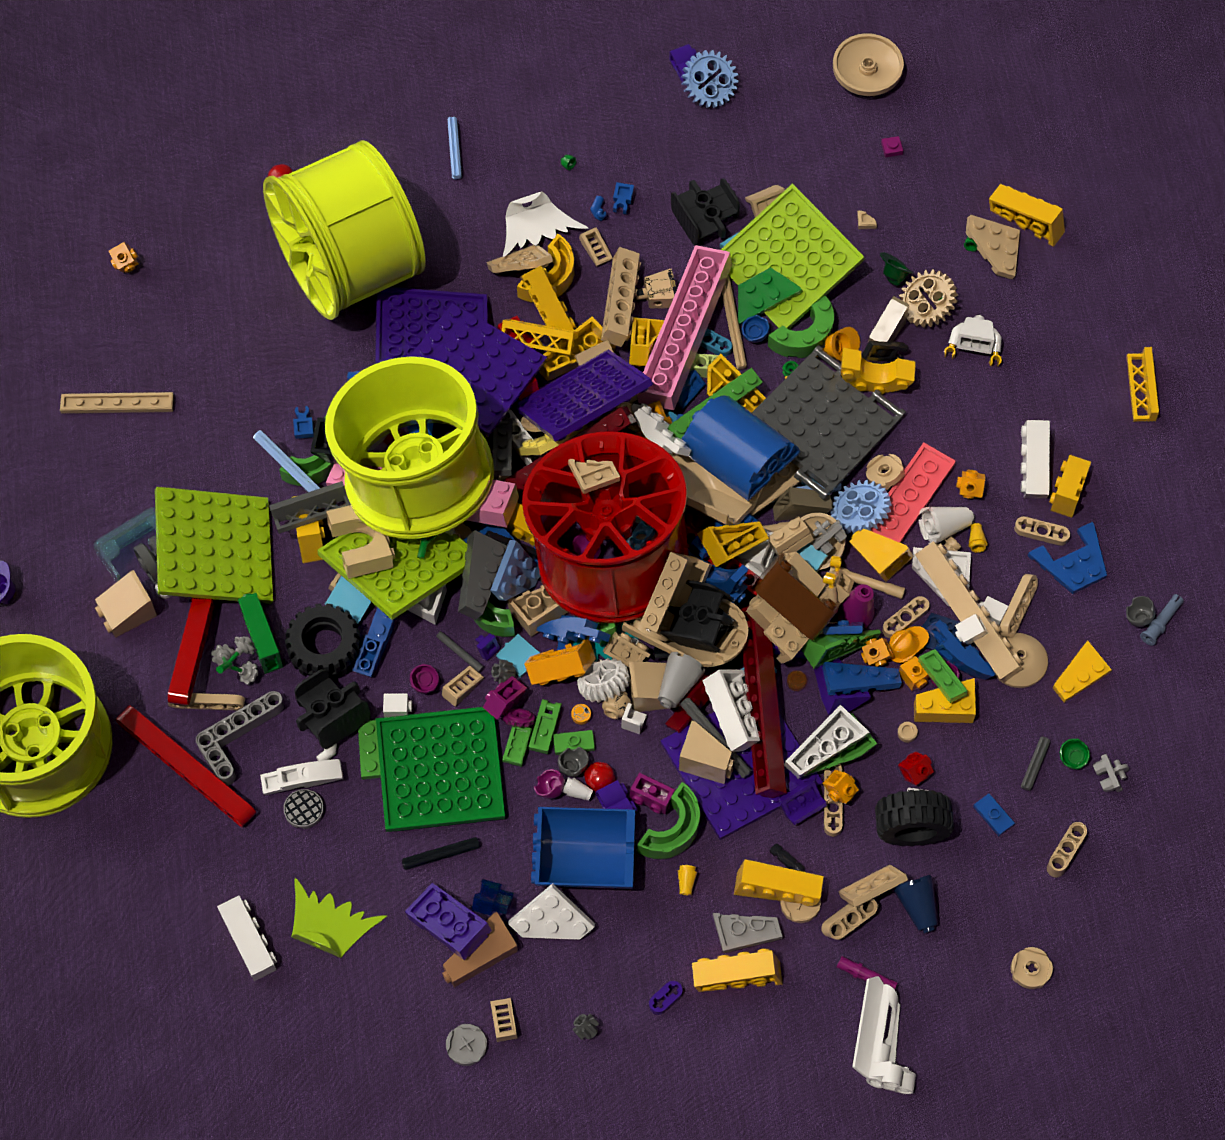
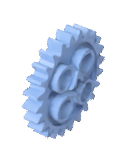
[681,50,739,108]
[830,480,892,534]

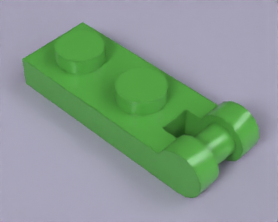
[529,699,562,754]

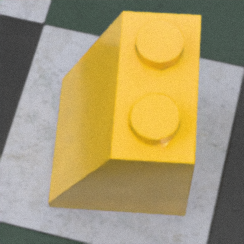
[849,528,914,582]

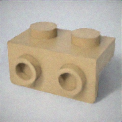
[603,632,651,667]

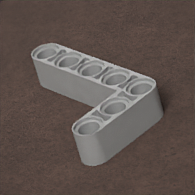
[196,691,284,786]

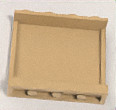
[640,552,712,633]

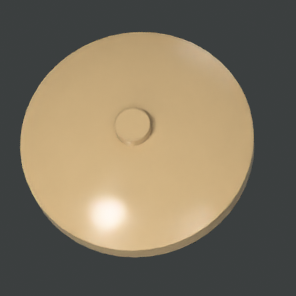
[833,33,904,96]

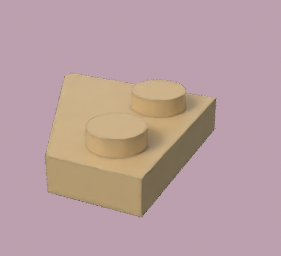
[568,459,620,494]

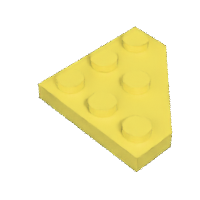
[517,424,588,456]

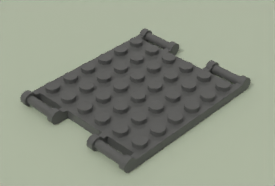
[752,345,906,500]

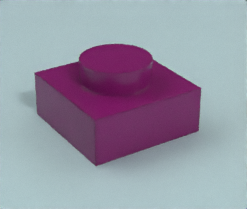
[881,136,903,158]

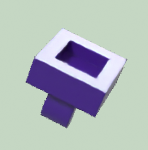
[475,633,500,661]

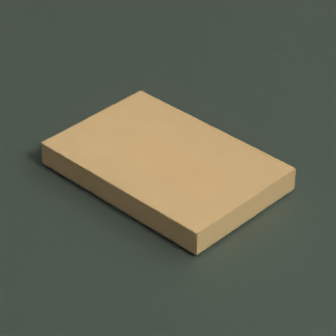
[839,865,908,907]

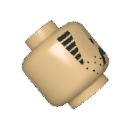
[602,691,631,719]

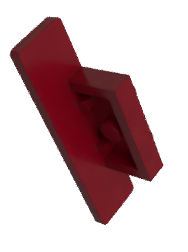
[665,669,718,733]

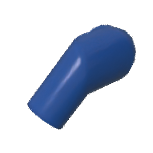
[590,196,606,220]

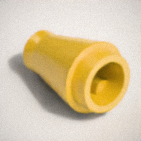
[968,523,987,553]
[677,865,697,896]

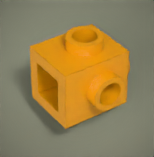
[109,242,139,273]
[956,470,985,498]
[861,638,894,667]
[822,769,859,804]

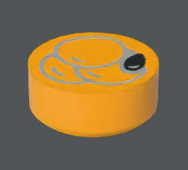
[571,704,591,725]

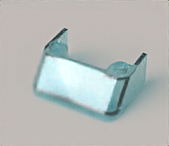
[94,507,156,582]

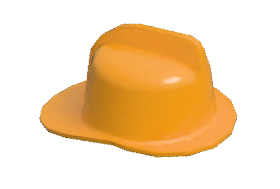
[823,327,860,361]
[889,626,929,663]

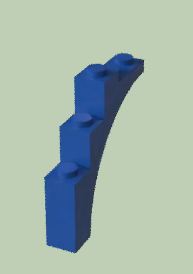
[688,550,749,603]

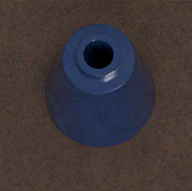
[893,875,938,933]

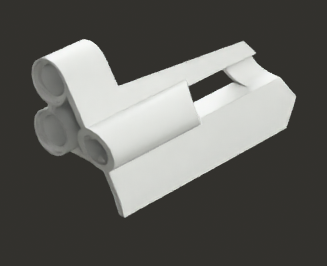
[853,976,916,1094]

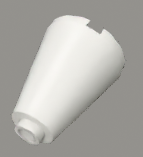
[919,507,974,544]

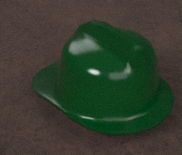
[880,252,914,286]

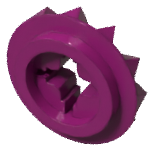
[503,709,535,728]

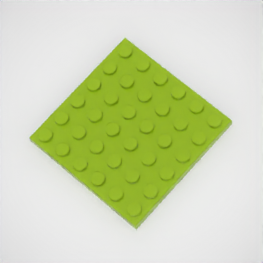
[721,183,865,329]
[155,487,273,604]
[317,532,468,620]

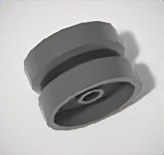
[133,535,158,584]

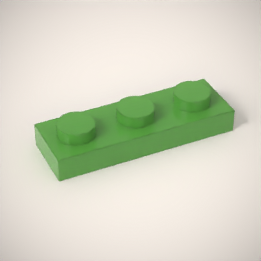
[918,649,967,703]
[358,720,381,779]

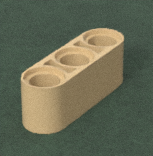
[1047,822,1087,877]
[822,899,878,939]

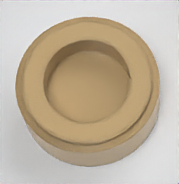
[897,722,918,743]

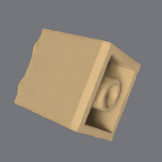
[95,570,157,638]
[629,661,680,712]
[679,721,734,784]

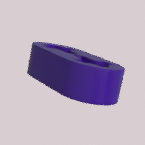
[649,981,682,1015]

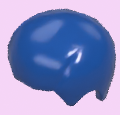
[741,315,770,343]

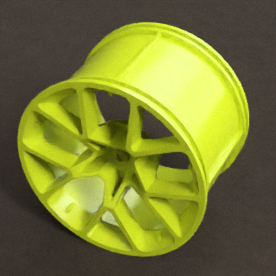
[263,140,426,320]

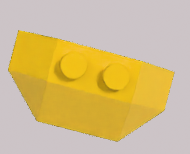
[707,354,766,412]

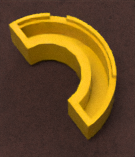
[517,234,574,302]
[841,348,915,394]

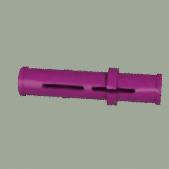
[836,956,898,990]

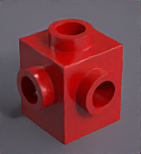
[898,751,934,785]

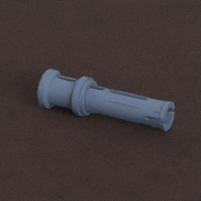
[1140,594,1184,646]

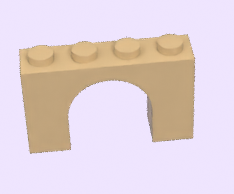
[326,505,395,579]
[746,551,826,630]

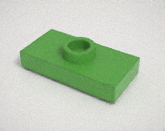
[502,726,532,767]
[553,730,595,755]

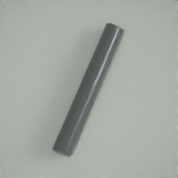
[436,631,484,673]

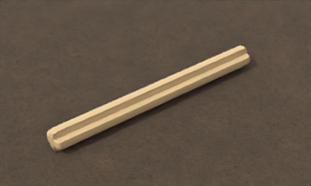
[722,275,747,370]

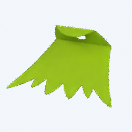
[291,878,387,958]

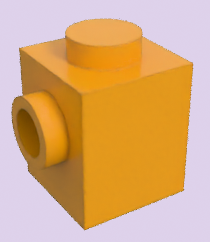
[899,656,929,691]

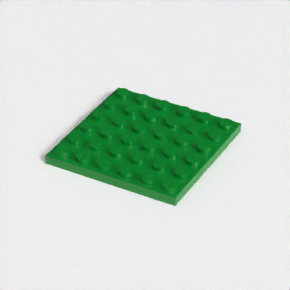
[376,707,505,832]

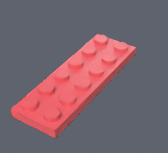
[871,442,956,543]

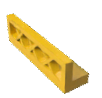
[502,319,579,355]
[1126,347,1159,422]

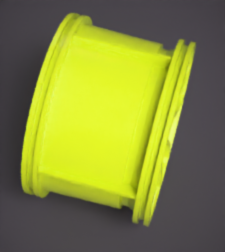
[325,357,494,539]
[0,634,112,818]

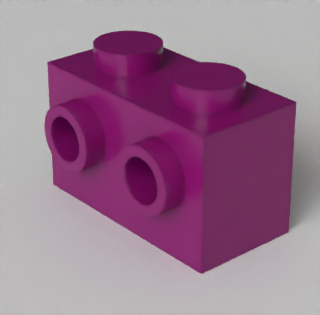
[483,676,527,720]
[630,773,675,814]

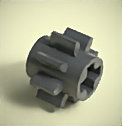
[491,659,516,684]
[572,1014,599,1040]

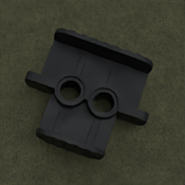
[670,178,740,246]
[660,580,731,653]
[294,669,370,749]

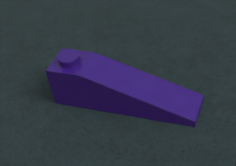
[814,658,871,715]

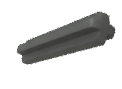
[1021,736,1050,791]

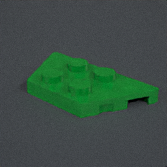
[738,267,803,325]

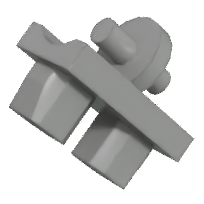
[812,520,847,554]
[1093,754,1129,793]

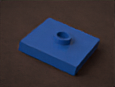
[823,620,864,635]

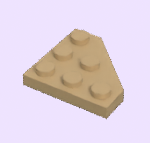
[966,215,1020,279]
[486,245,553,273]

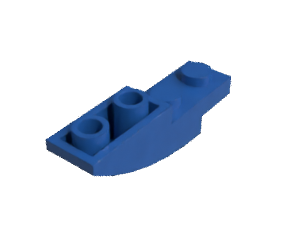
[353,607,395,677]
[536,617,610,644]
[927,620,995,680]

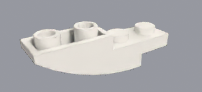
[632,403,691,456]
[260,759,343,795]

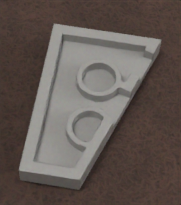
[713,913,782,953]

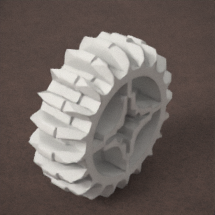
[577,658,630,703]

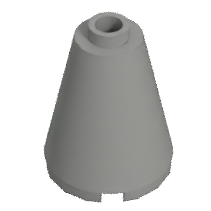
[658,652,705,709]

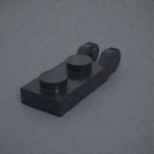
[861,341,909,362]

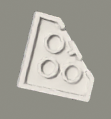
[912,547,971,606]
[508,883,595,940]

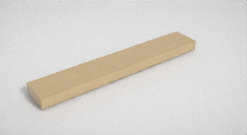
[60,392,174,413]

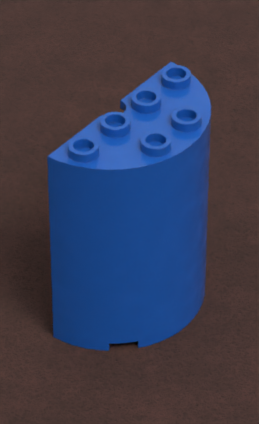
[681,395,800,501]
[531,807,635,889]

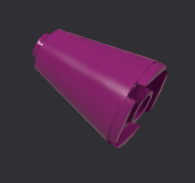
[836,584,874,628]

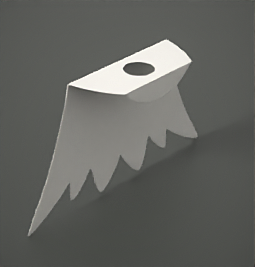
[503,191,588,257]

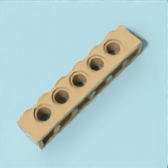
[601,247,641,347]

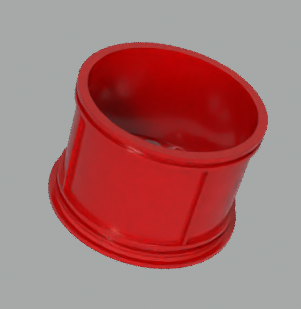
[522,431,689,623]

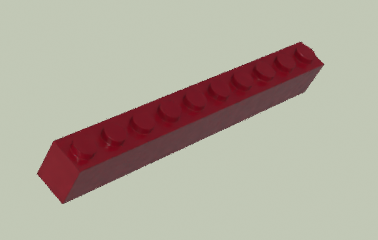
[741,605,787,799]

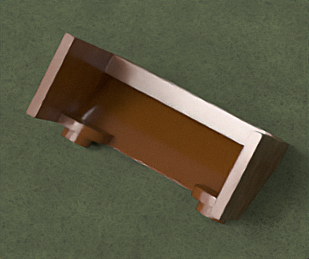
[755,552,840,640]

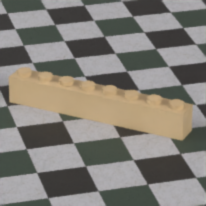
[915,541,1024,682]

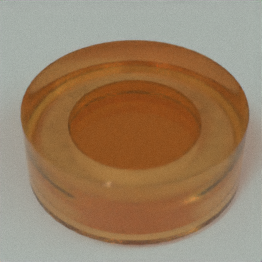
[787,671,807,691]

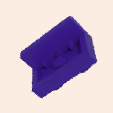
[778,779,827,825]

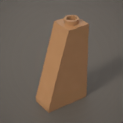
[442,912,518,987]

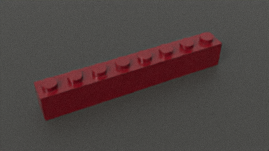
[503,405,636,495]

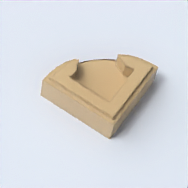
[857,211,877,229]

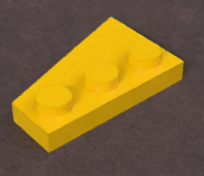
[1053,640,1112,703]

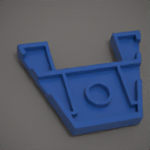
[1028,522,1107,594]

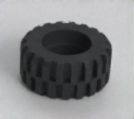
[285,603,362,680]
[875,789,954,846]

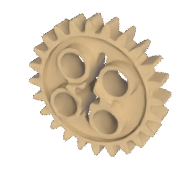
[899,269,958,328]

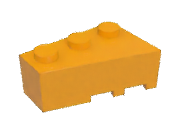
[524,637,596,685]

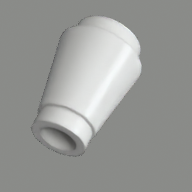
[562,777,593,801]

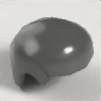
[1126,596,1155,627]
[557,747,589,777]

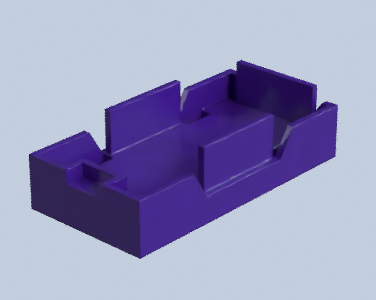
[405,883,492,960]

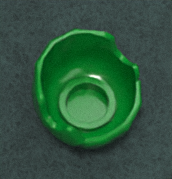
[1060,738,1090,770]

